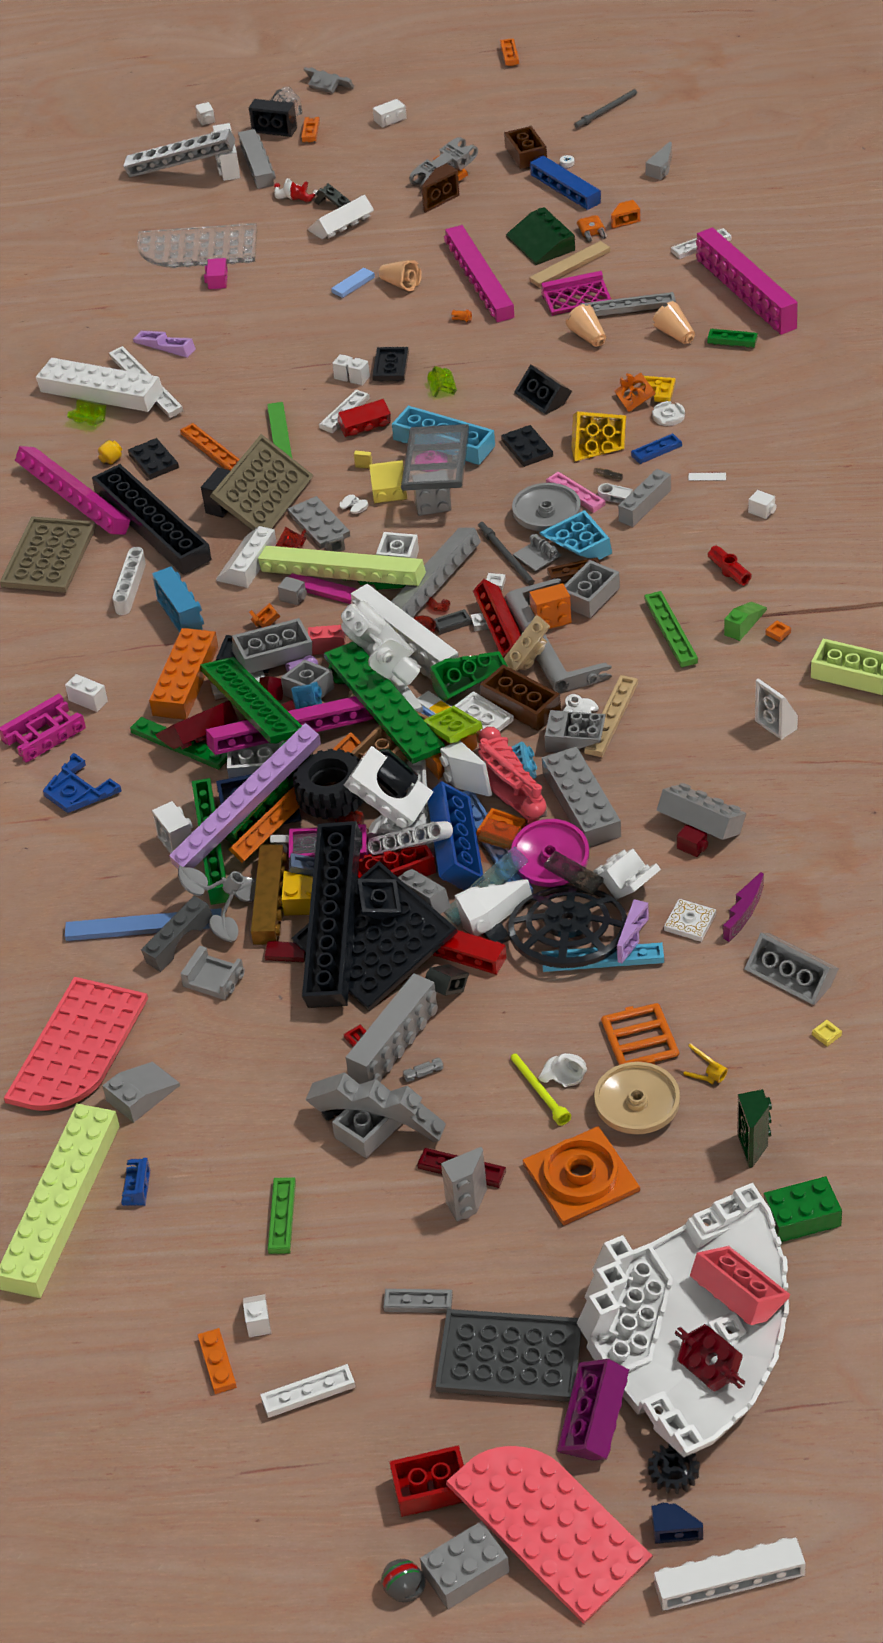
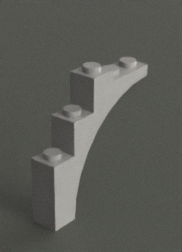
[306,1072,446,1142]

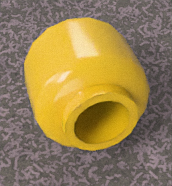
[98,440,122,464]

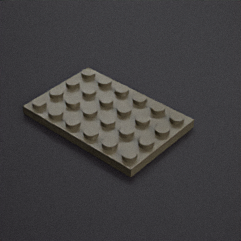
[210,434,314,530]
[0,516,96,593]

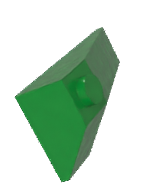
[429,651,508,702]

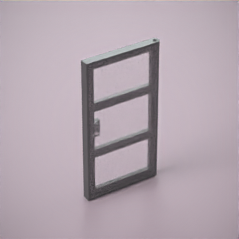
[401,424,469,491]

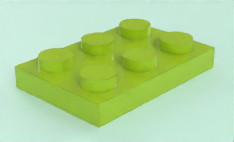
[424,706,483,743]

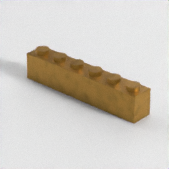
[251,844,288,945]

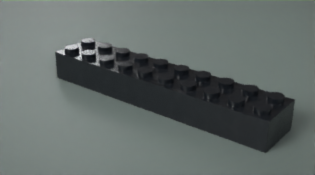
[92,464,212,575]
[302,821,362,1008]

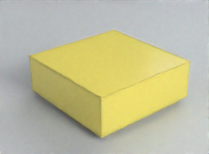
[354,451,372,469]
[812,1020,842,1047]

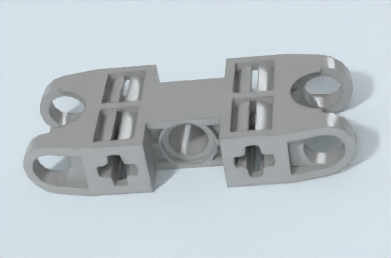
[409,137,478,186]

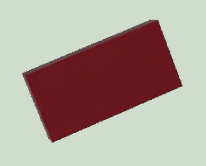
[264,941,306,962]

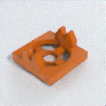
[614,373,656,412]

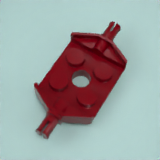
[675,1324,745,1391]

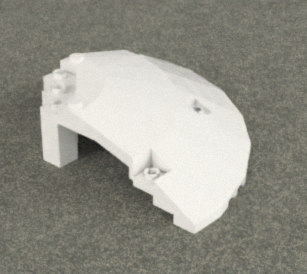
[577,1183,789,1457]

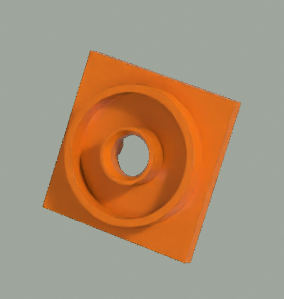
[523,1126,640,1226]

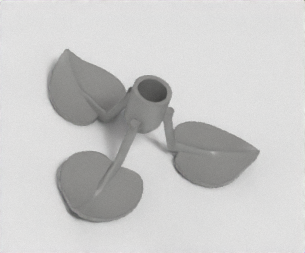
[178,866,256,942]

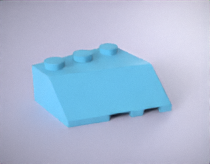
[540,510,612,560]

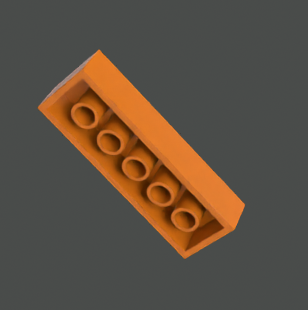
[149,628,218,720]

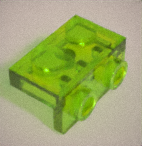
[427,366,457,397]
[67,399,106,426]

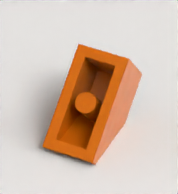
[611,200,640,229]

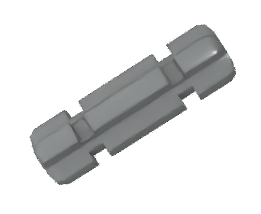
[403,1058,443,1082]

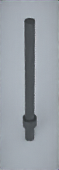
[574,89,637,128]
[478,522,535,585]

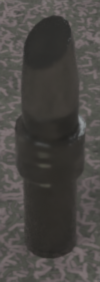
[594,468,623,480]

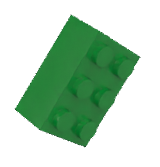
[763,1176,842,1242]

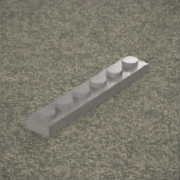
[580,292,676,316]

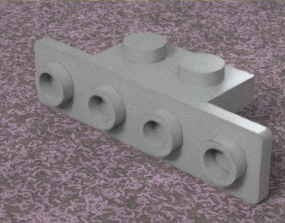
[304,67,355,94]

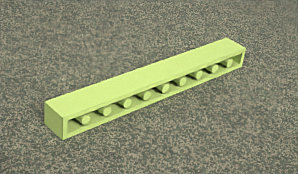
[258,546,426,586]

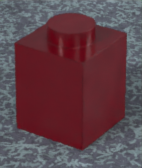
[677,824,708,857]

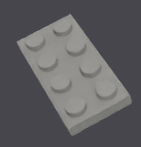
[288,496,350,549]

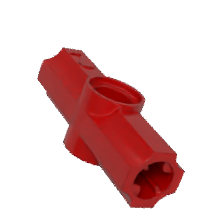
[708,545,752,586]

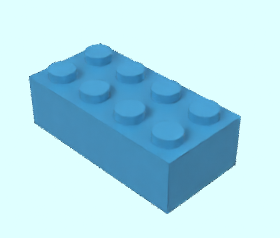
[152,567,204,633]

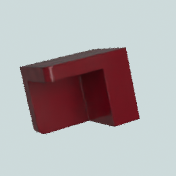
[259,676,283,701]

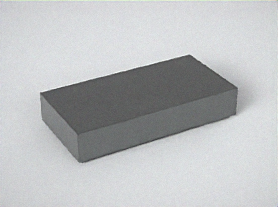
[432,609,472,635]

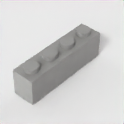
[618,469,671,527]

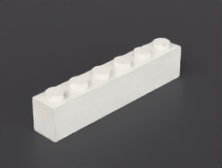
[654,1537,806,1611]

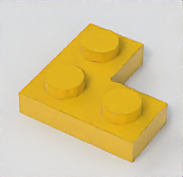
[641,376,676,402]

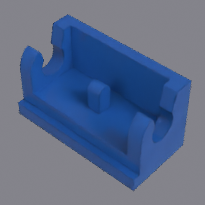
[121,1158,151,1206]

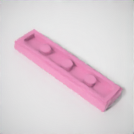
[546,472,605,513]

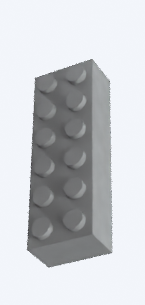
[542,747,621,847]
[346,973,438,1084]

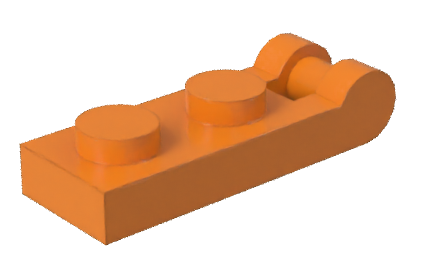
[302,117,320,143]

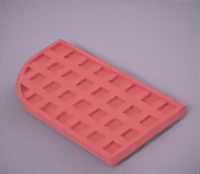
[4,977,148,1111]
[446,1446,653,1624]

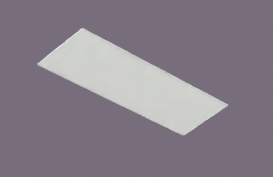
[689,473,726,481]

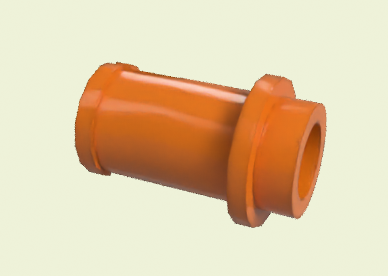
[451,309,472,322]

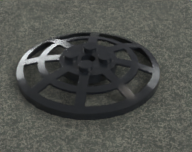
[508,885,627,968]

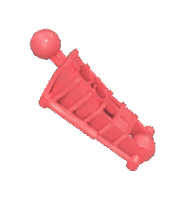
[478,727,547,825]

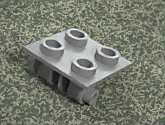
[513,534,562,572]

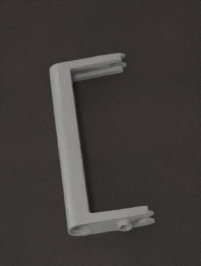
[504,579,612,693]

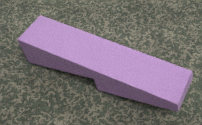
[133,331,196,358]
[617,899,649,963]

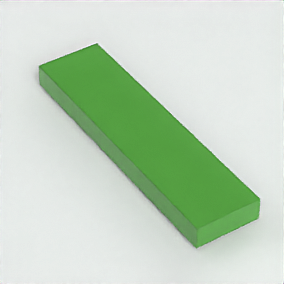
[268,1177,296,1254]

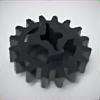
[648,1444,700,1494]

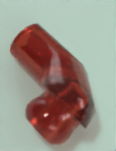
[426,597,451,612]

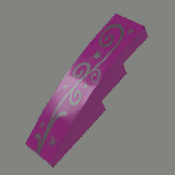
[723,872,764,942]

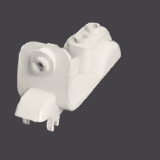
[341,601,421,685]

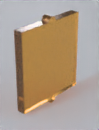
[478,818,520,850]

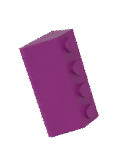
[557,1359,629,1461]

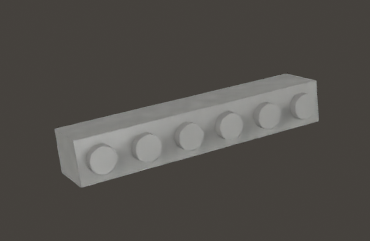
[238,129,276,189]

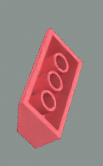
[690,1246,790,1325]

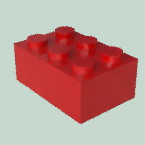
[389,1445,464,1517]

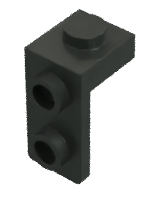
[314,183,351,208]

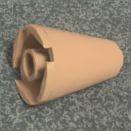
[379,260,422,291]
[653,301,695,344]
[566,304,606,347]

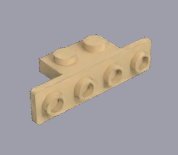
[504,615,550,671]

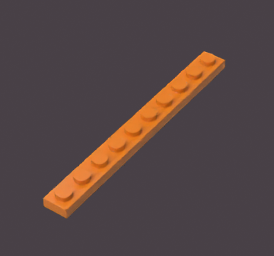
[228,732,361,863]

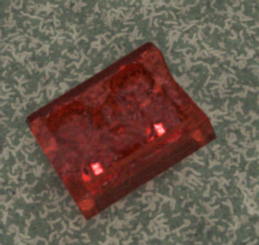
[275,527,307,549]

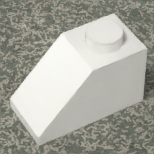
[243,1294,271,1338]

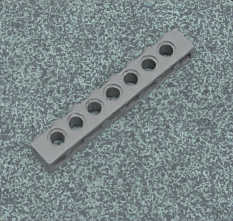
[123,128,235,178]

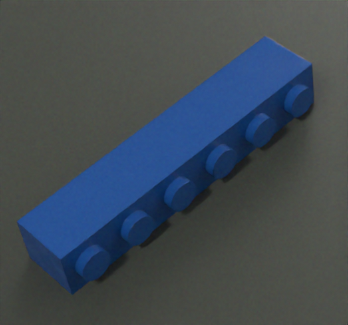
[530,156,601,210]

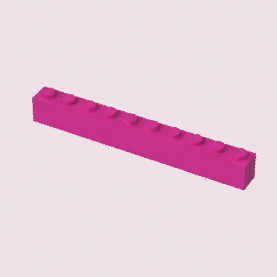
[444,225,515,322]
[15,446,131,535]
[206,696,374,755]

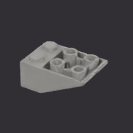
[545,710,606,753]

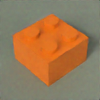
[529,583,572,629]

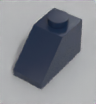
[651,1502,703,1544]

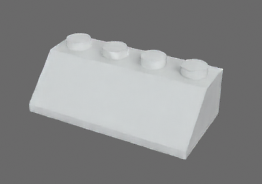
[308,195,374,239]
[216,526,277,588]

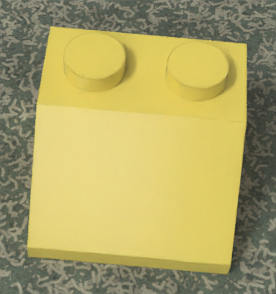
[369,460,407,503]

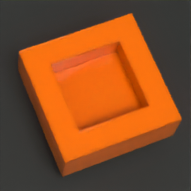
[765,620,791,642]

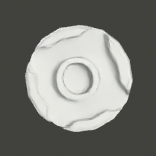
[652,401,685,426]

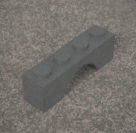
[141,896,213,972]

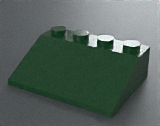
[506,207,575,265]

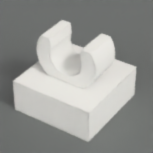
[270,835,289,853]

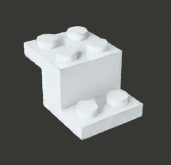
[589,849,661,900]

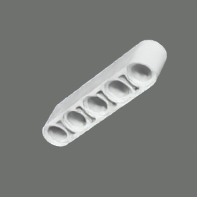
[113,547,146,615]
[368,821,453,855]

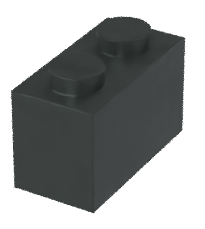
[425,964,469,996]

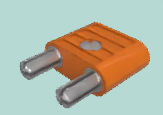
[577,215,607,242]

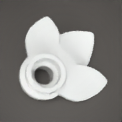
[563,694,599,713]

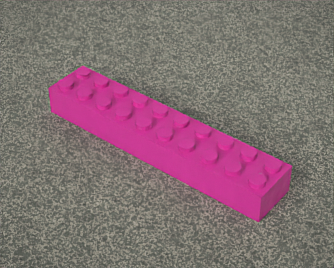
[696,227,798,335]

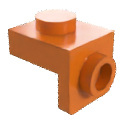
[249,603,281,628]

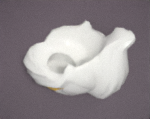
[538,1053,587,1087]

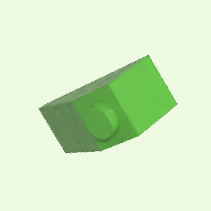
[724,602,767,641]

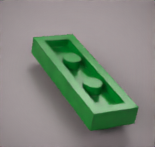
[707,328,758,347]

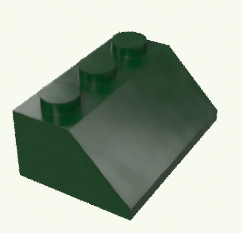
[737,1089,772,1168]

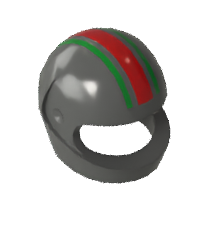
[381,1559,426,1602]

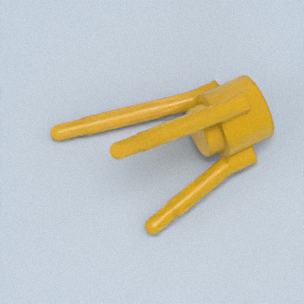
[683,1044,728,1085]

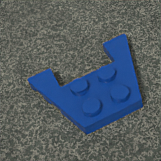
[43,753,122,813]

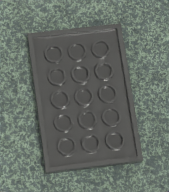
[435,1309,582,1402]

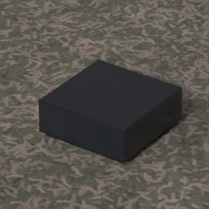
[483,923,510,944]

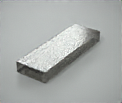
[544,851,604,895]

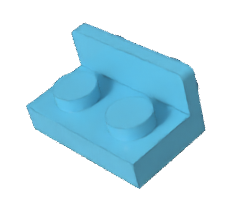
[511,741,537,779]

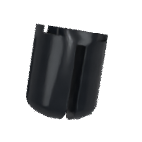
[377,748,418,798]

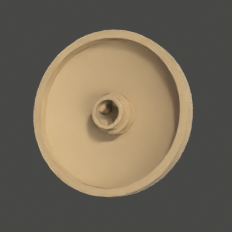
[594,1062,680,1134]

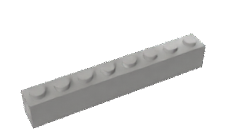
[391,528,481,618]

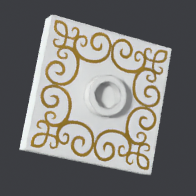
[664,899,716,942]

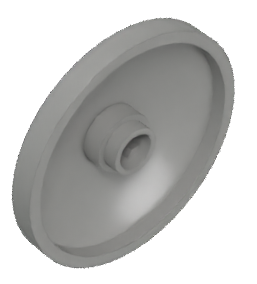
[512,483,581,531]

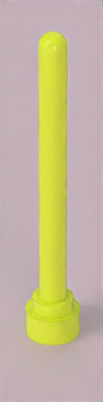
[511,1053,572,1126]

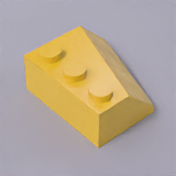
[571,411,626,462]
[282,870,313,916]

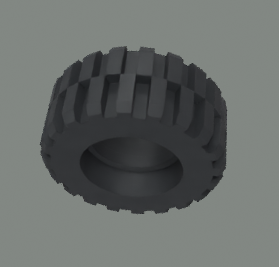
[293,749,364,819]

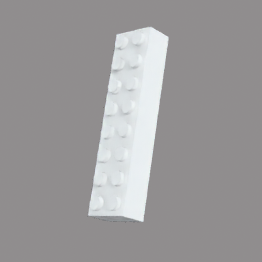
[36,358,163,412]
[351,584,459,679]

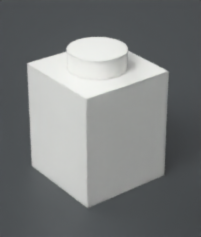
[195,102,215,126]
[748,490,776,519]

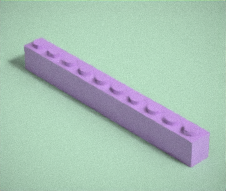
[169,723,321,869]

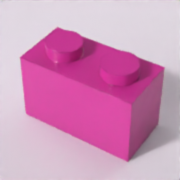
[204,258,228,289]

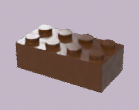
[480,664,561,731]

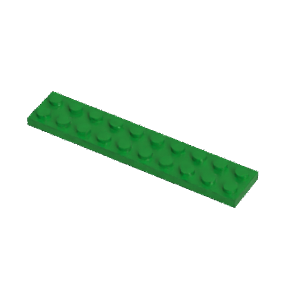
[324,642,445,764]
[200,657,302,744]

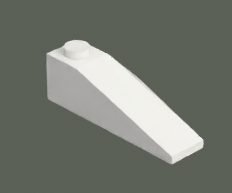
[454,879,532,936]

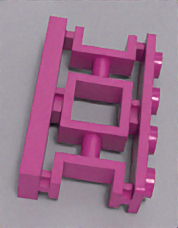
[0,693,86,763]

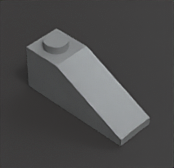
[646,142,672,180]

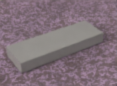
[384,1289,453,1313]

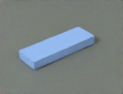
[331,268,375,298]

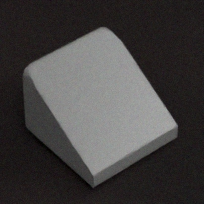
[325,535,345,552]

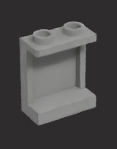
[180,946,245,1000]

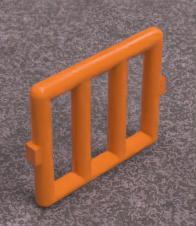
[601,1003,680,1065]

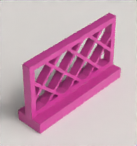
[541,271,612,316]

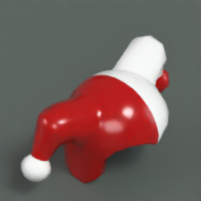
[274,178,318,202]

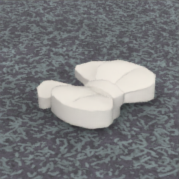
[340,495,368,514]

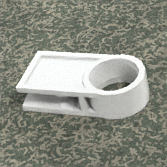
[598,483,633,504]

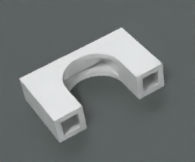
[344,746,433,830]

